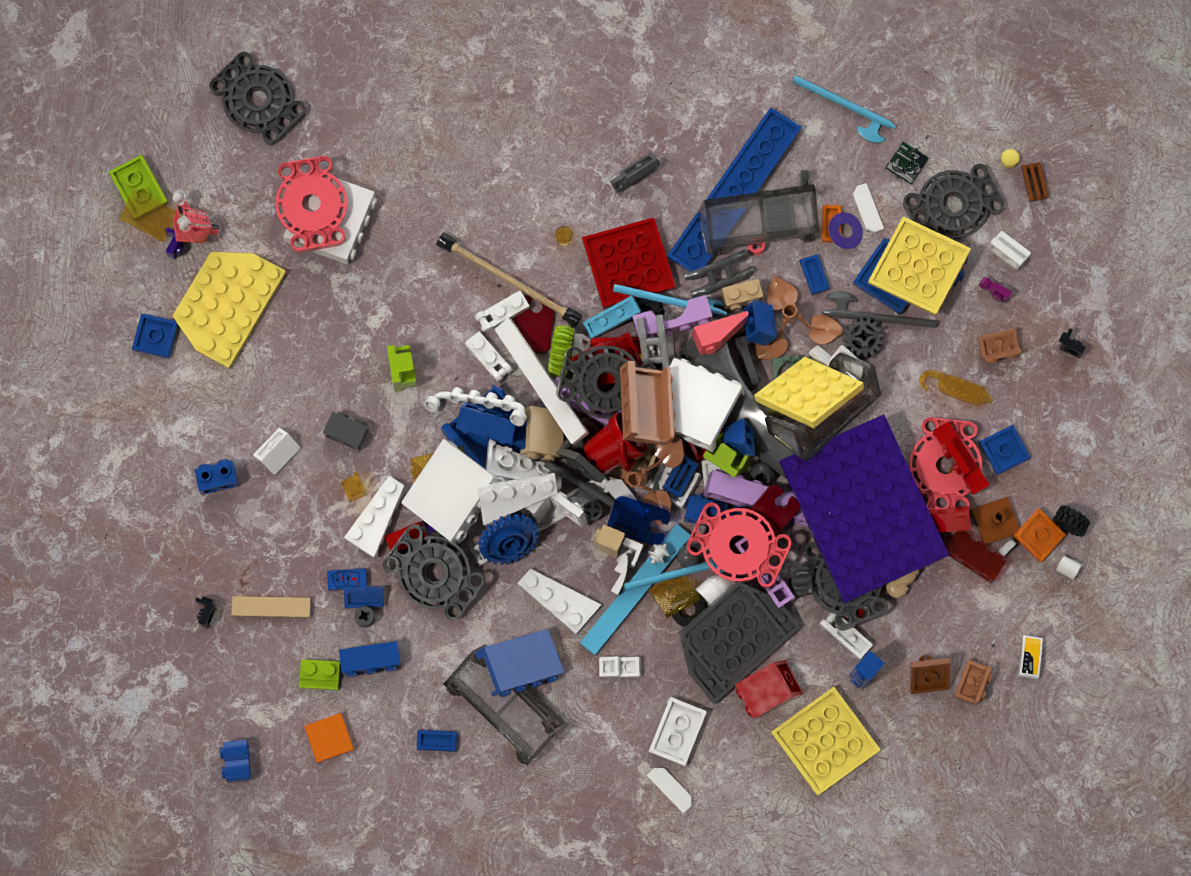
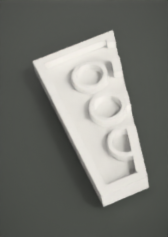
[485,439,562,491]
[477,473,558,525]
[344,476,406,559]
[517,569,601,634]

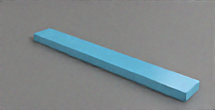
[580,524,691,656]

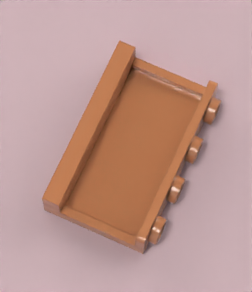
[620,361,676,445]

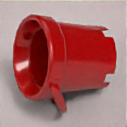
[583,412,647,475]

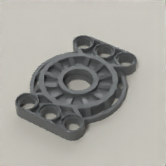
[209,52,306,145]
[903,164,1005,239]
[556,346,657,419]
[382,524,486,621]
[804,541,888,631]

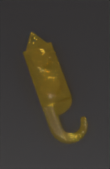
[919,369,993,407]

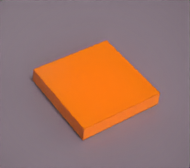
[1013,508,1066,563]
[304,713,354,763]

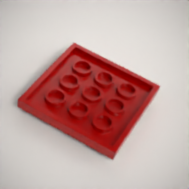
[582,217,676,309]

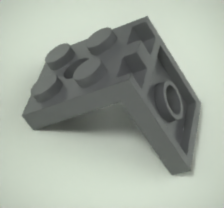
[556,417,606,483]

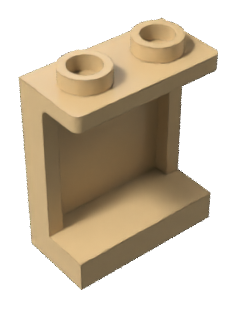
[520,406,564,462]

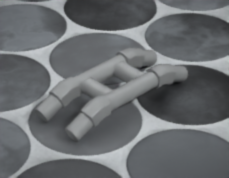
[637,315,670,369]

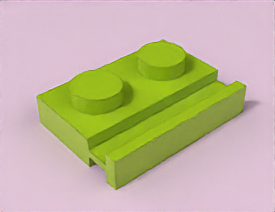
[299,659,340,691]

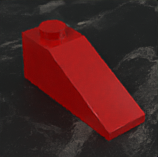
[929,506,971,532]

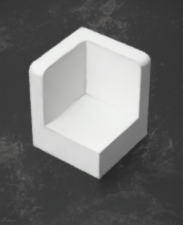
[617,537,643,569]

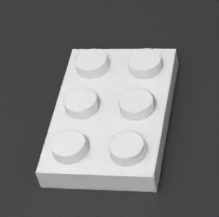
[649,697,707,767]

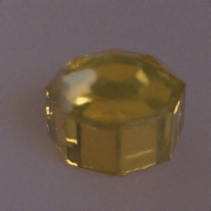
[555,226,573,246]

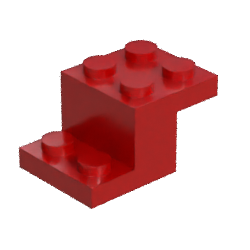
[570,332,643,387]

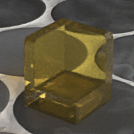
[341,471,367,503]

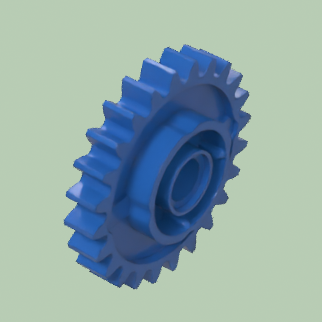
[478,513,540,565]

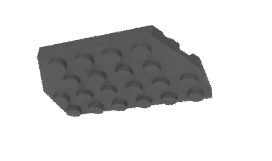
[679,581,800,704]

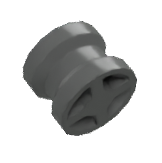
[583,501,602,523]
[355,606,375,628]

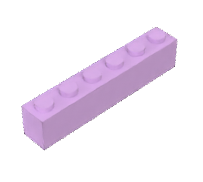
[703,469,809,528]

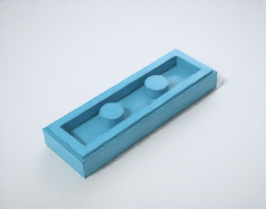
[583,296,642,339]

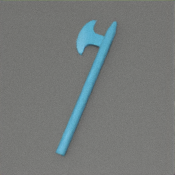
[792,75,896,143]
[613,284,727,316]
[624,560,737,591]

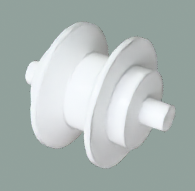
[648,544,670,564]

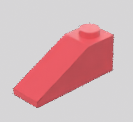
[692,311,749,355]

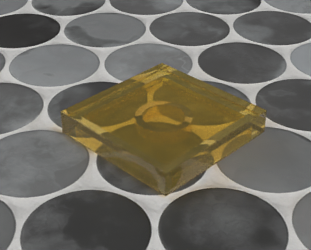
[648,576,701,618]

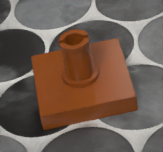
[971,497,1019,545]
[910,655,950,694]

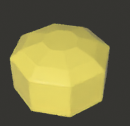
[1001,149,1019,168]

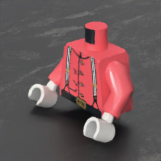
[173,189,219,243]

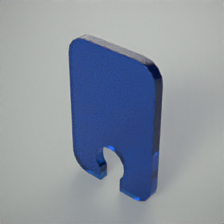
[608,496,670,546]

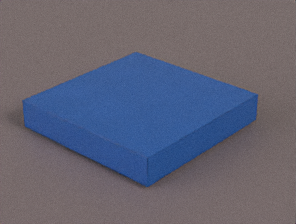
[132,313,178,359]
[978,425,1031,476]

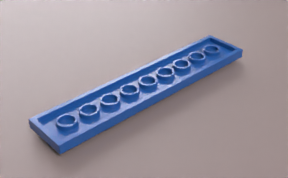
[667,107,802,272]

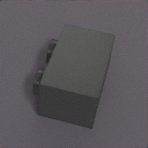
[323,412,369,451]

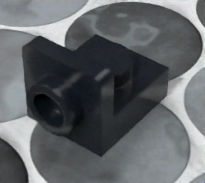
[1058,328,1086,359]
[195,596,217,629]

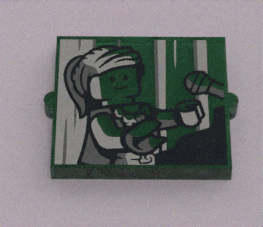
[885,142,929,185]

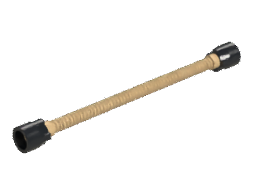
[436,232,582,327]

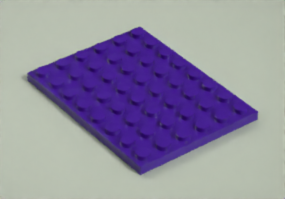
[779,414,949,603]

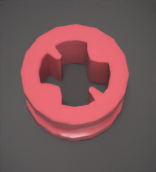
[748,237,765,256]

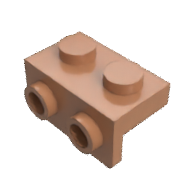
[977,328,1022,363]
[954,660,993,705]

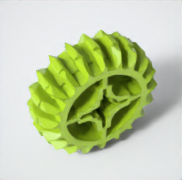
[548,325,574,377]

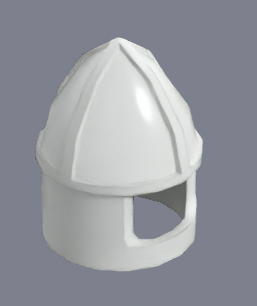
[695,572,735,606]

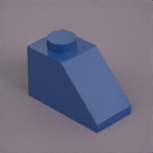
[723,418,755,456]

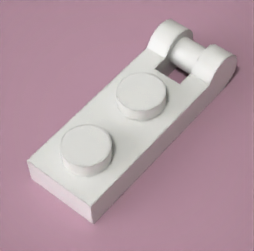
[474,291,530,333]
[465,331,513,383]
[819,612,873,660]

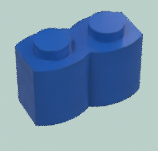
[220,740,251,783]

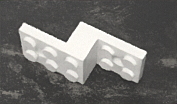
[493,475,587,528]

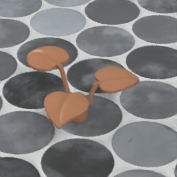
[756,276,843,360]
[606,436,685,526]

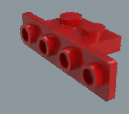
[933,422,989,495]

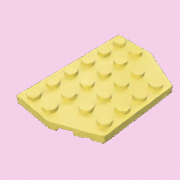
[173,252,286,369]

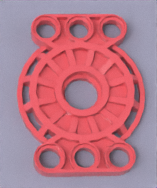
[275,156,348,253]
[909,417,982,510]
[687,503,792,588]

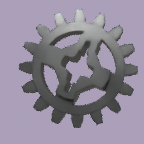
[842,317,884,359]

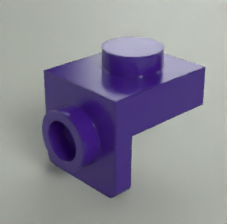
[165,227,184,260]

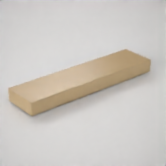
[232,596,311,618]

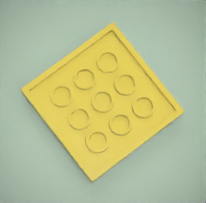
[868,217,971,316]
[754,357,864,428]
[771,687,881,796]

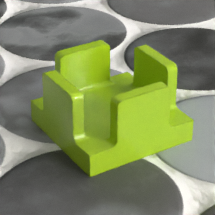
[387,345,417,392]
[703,432,753,478]

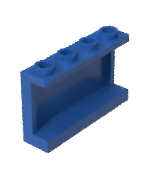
[475,629,565,698]

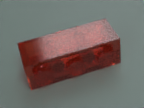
[946,531,1006,584]

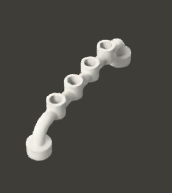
[424,387,527,426]

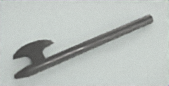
[821,291,937,328]

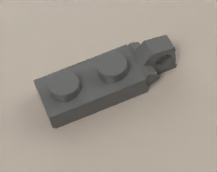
[610,153,661,192]
[734,336,761,390]

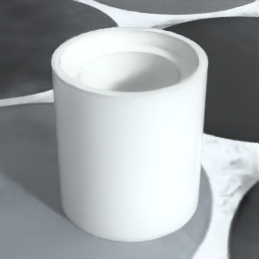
[1056,556,1081,580]

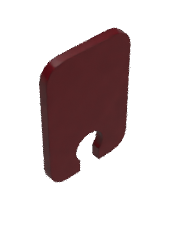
[514,295,555,353]
[746,485,800,541]

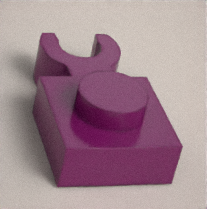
[978,277,1012,303]

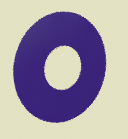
[828,213,863,249]

